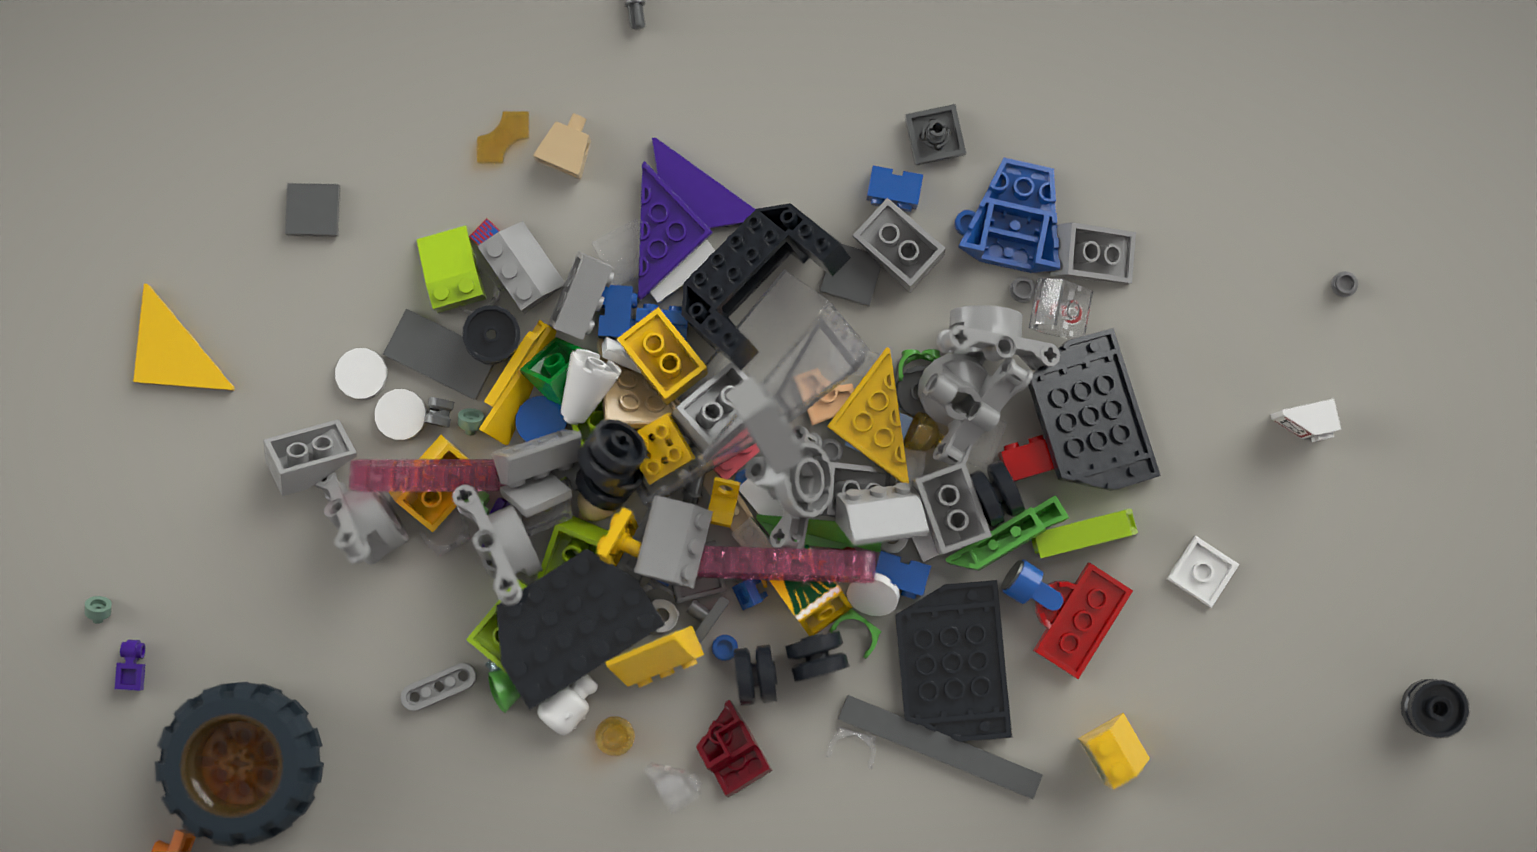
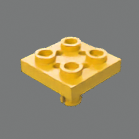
[637,413,695,485]
[597,507,642,567]

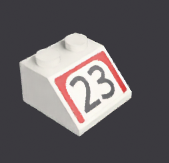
[1271,399,1341,442]

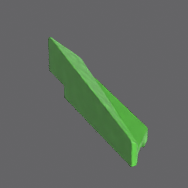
[756,514,882,552]

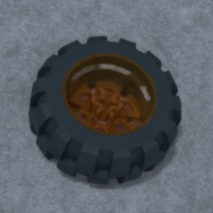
[155,681,324,847]

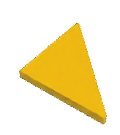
[133,284,235,391]
[827,347,909,484]

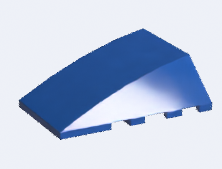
[958,157,1060,273]

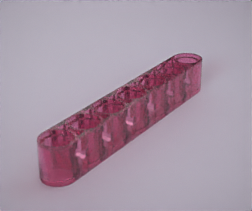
[349,459,505,492]
[697,546,877,583]

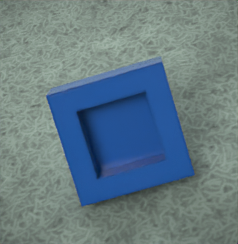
[732,577,768,611]

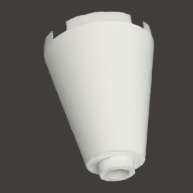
[561,349,621,425]

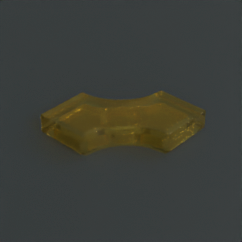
[477,111,530,164]

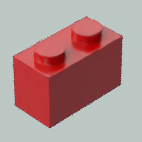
[999,435,1055,481]

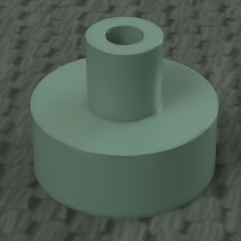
[458,408,484,436]
[84,596,112,624]

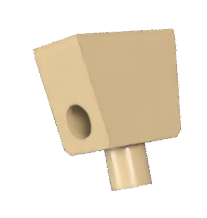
[533,113,591,180]

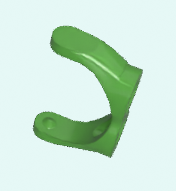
[898,349,941,381]
[829,608,882,659]

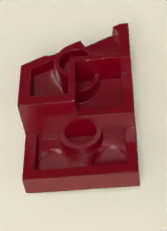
[696,700,773,798]

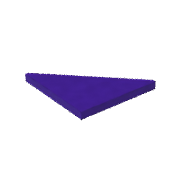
[652,137,756,229]
[638,161,713,301]

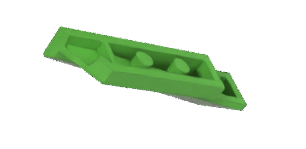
[945,495,1069,571]

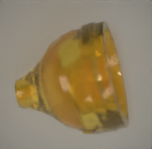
[904,412,945,452]
[595,716,635,756]

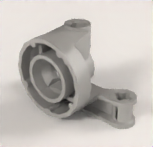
[937,305,1060,370]
[918,354,1033,466]
[745,425,834,555]
[315,472,409,564]
[452,485,543,606]

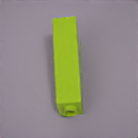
[1032,508,1138,558]

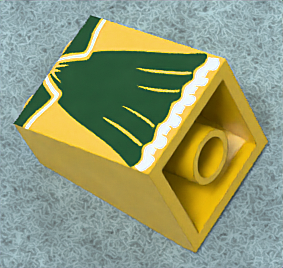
[765,544,853,636]
[1078,713,1150,789]

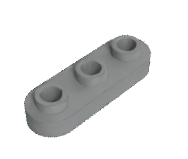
[401,663,477,711]

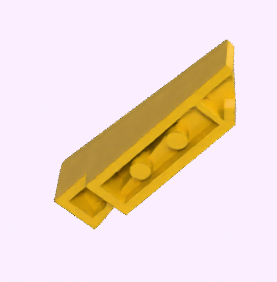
[479,320,557,445]

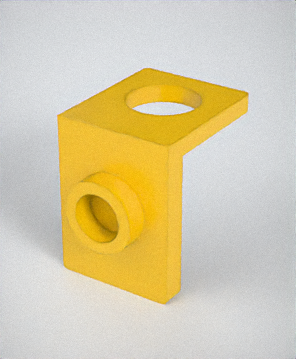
[708,477,740,528]

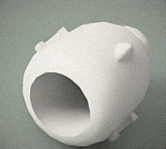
[537,674,598,735]

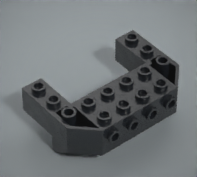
[681,203,851,371]

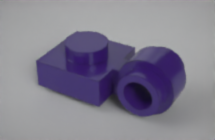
[114,639,146,691]

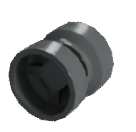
[424,397,455,428]

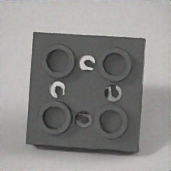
[905,104,966,166]

